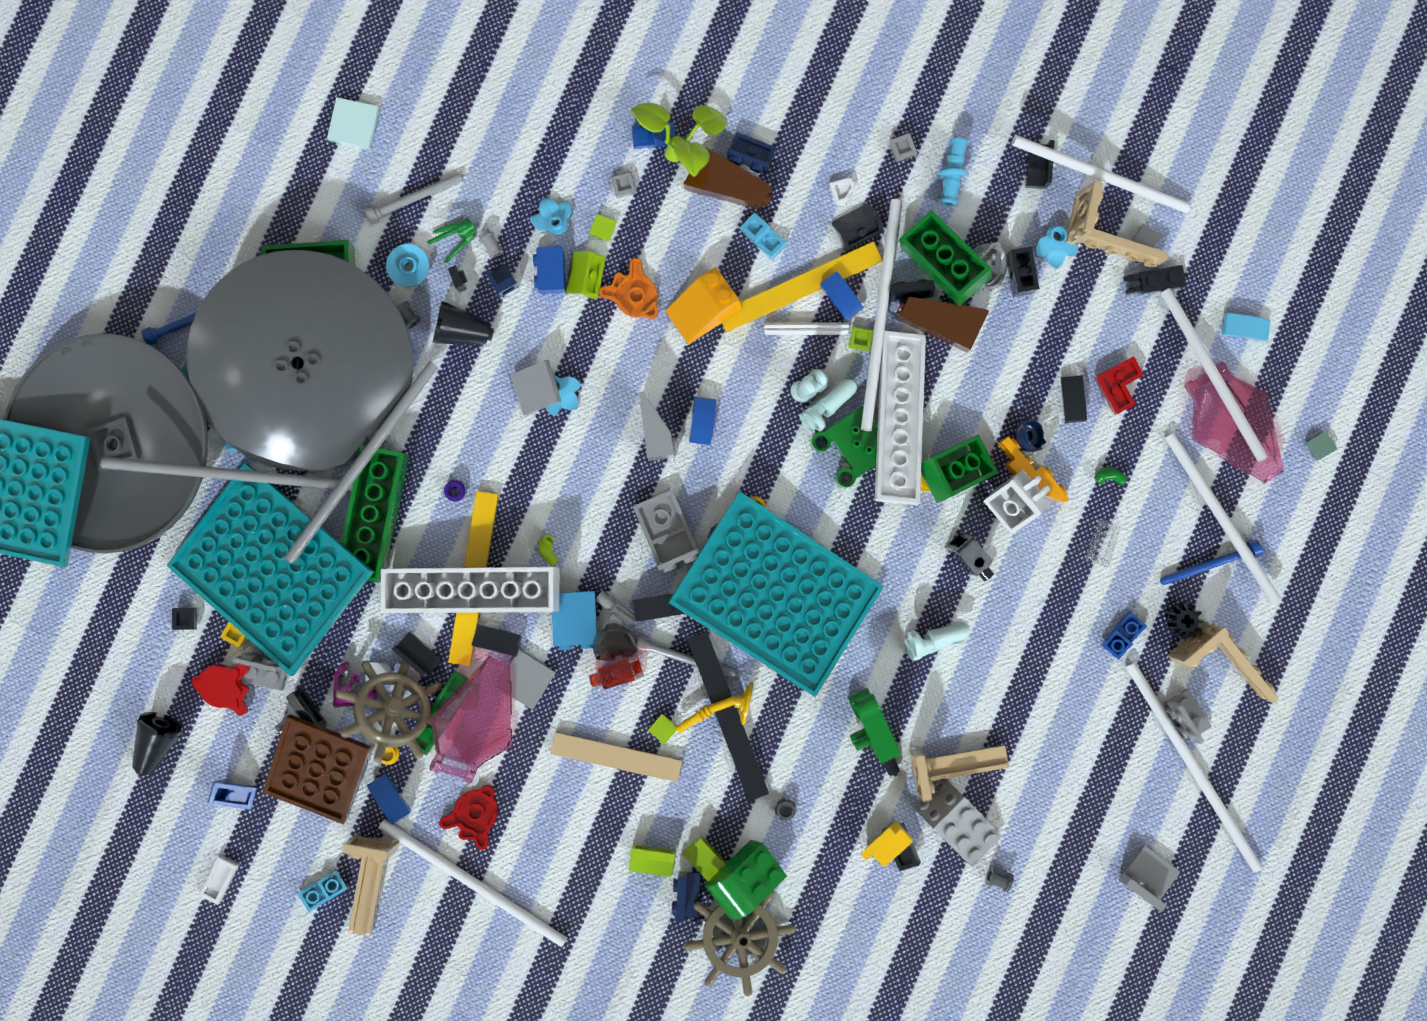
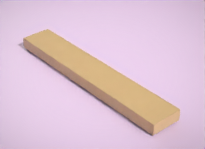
[550,732,683,782]

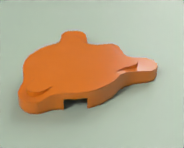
[599,258,658,320]

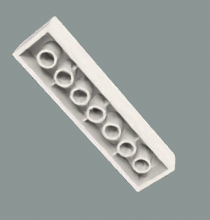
[381,567,559,613]

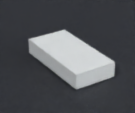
[199,854,240,905]

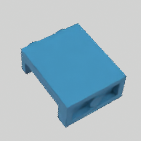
[552,591,599,650]

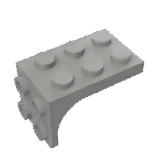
[633,489,699,573]
[914,779,1003,867]

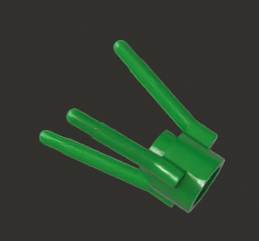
[427,217,477,263]

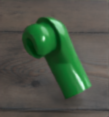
[1094,467,1128,486]

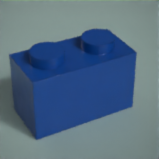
[533,246,566,294]

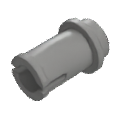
[478,229,503,258]

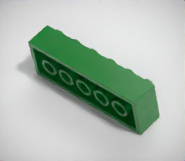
[341,445,409,583]

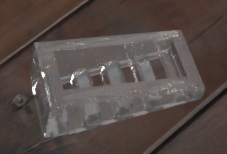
[1085,519,1121,567]

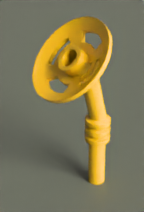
[675,682,754,734]

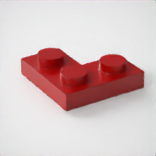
[1094,356,1144,415]

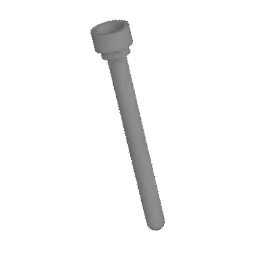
[364,174,463,225]
[635,635,737,677]

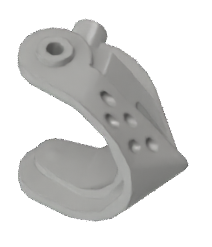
[973,242,1007,289]

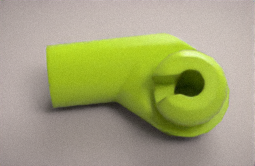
[538,534,559,567]

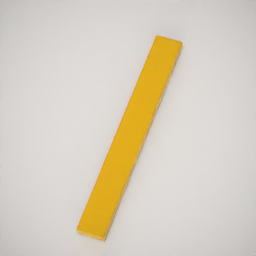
[722,241,883,333]
[448,491,499,666]

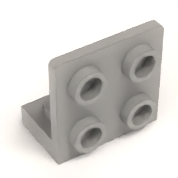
[233,652,287,691]
[1164,689,1212,744]
[1119,846,1180,912]

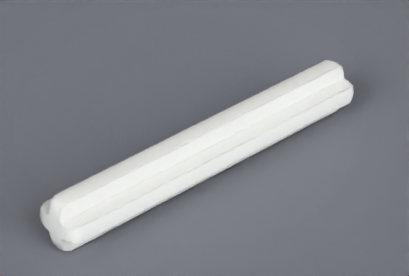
[764,323,849,335]

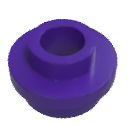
[444,480,466,502]

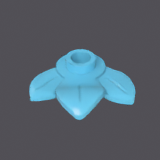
[530,198,572,236]
[1035,225,1077,269]
[546,376,581,416]

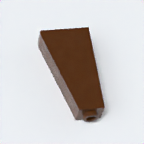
[683,147,773,210]
[896,297,989,353]

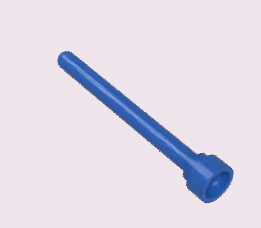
[141,313,196,345]
[1160,539,1263,585]

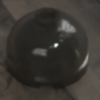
[593,623,637,661]

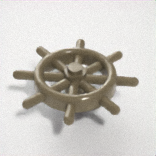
[336,659,448,763]
[683,890,796,997]

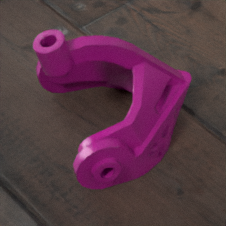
[333,661,377,708]

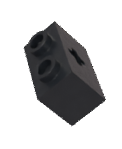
[1007,246,1040,297]

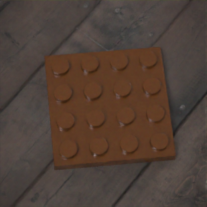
[262,714,371,825]

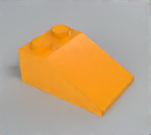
[665,267,742,345]

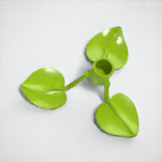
[630,103,727,177]

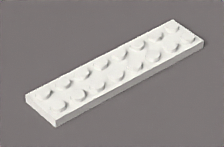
[875,331,926,505]

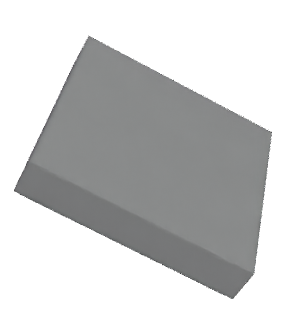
[511,360,561,415]
[496,650,556,710]

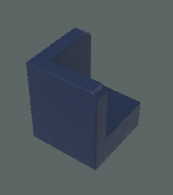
[485,265,519,298]

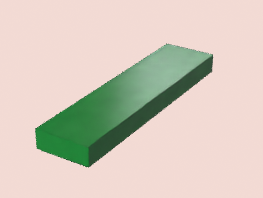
[416,670,474,756]

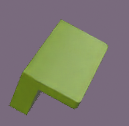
[566,251,606,299]
[683,835,727,881]
[629,844,675,877]

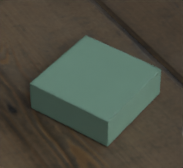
[1305,431,1337,461]

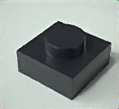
[448,265,468,292]
[172,608,197,630]

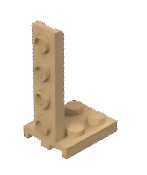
[1066,181,1167,267]
[1167,622,1279,703]
[908,745,1009,802]
[342,834,399,936]

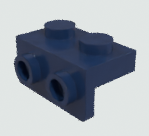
[727,132,776,173]
[671,871,700,922]

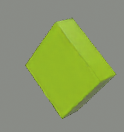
[589,214,617,243]
[848,326,874,352]
[648,713,676,745]

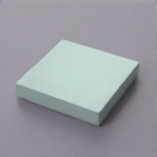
[327,97,380,150]

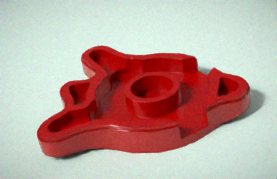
[192,664,250,716]
[439,785,498,850]

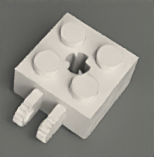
[983,469,1051,534]

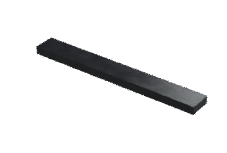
[687,631,769,802]

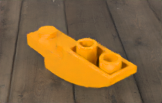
[998,436,1070,503]

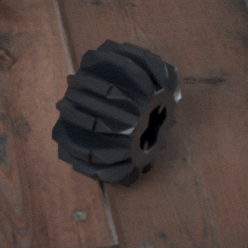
[1164,602,1205,640]

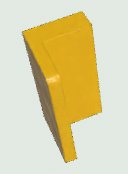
[860,821,914,867]

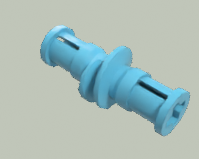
[939,138,969,207]

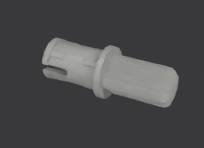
[595,591,635,625]

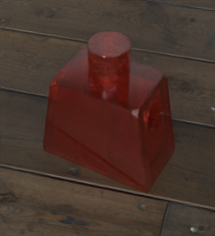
[589,655,644,689]

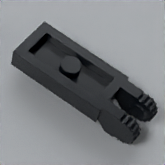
[1123,265,1186,295]

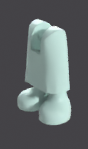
[791,369,829,403]
[799,380,857,434]
[904,622,969,661]

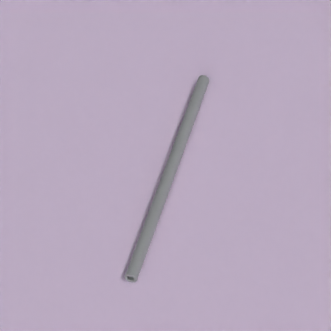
[284,361,438,564]
[101,457,353,491]

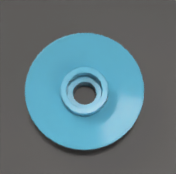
[386,244,430,287]

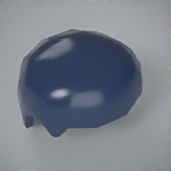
[1015,419,1046,452]

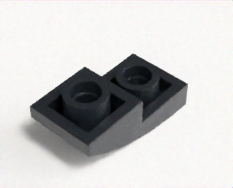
[1060,375,1087,423]
[471,624,522,657]

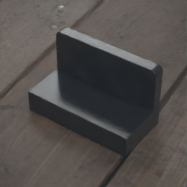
[1025,140,1055,189]
[831,203,884,251]
[392,631,443,678]

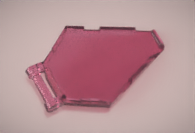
[1184,361,1284,484]
[429,656,512,783]

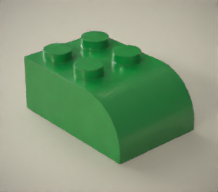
[921,434,998,503]
[705,840,787,920]

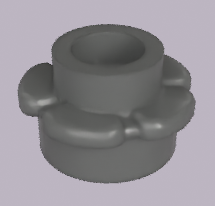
[775,799,796,820]

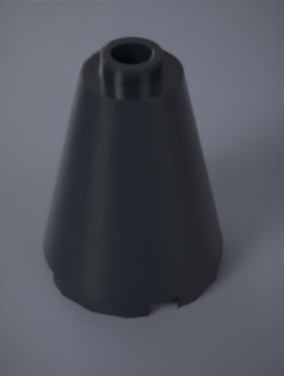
[432,301,494,344]
[132,712,182,776]

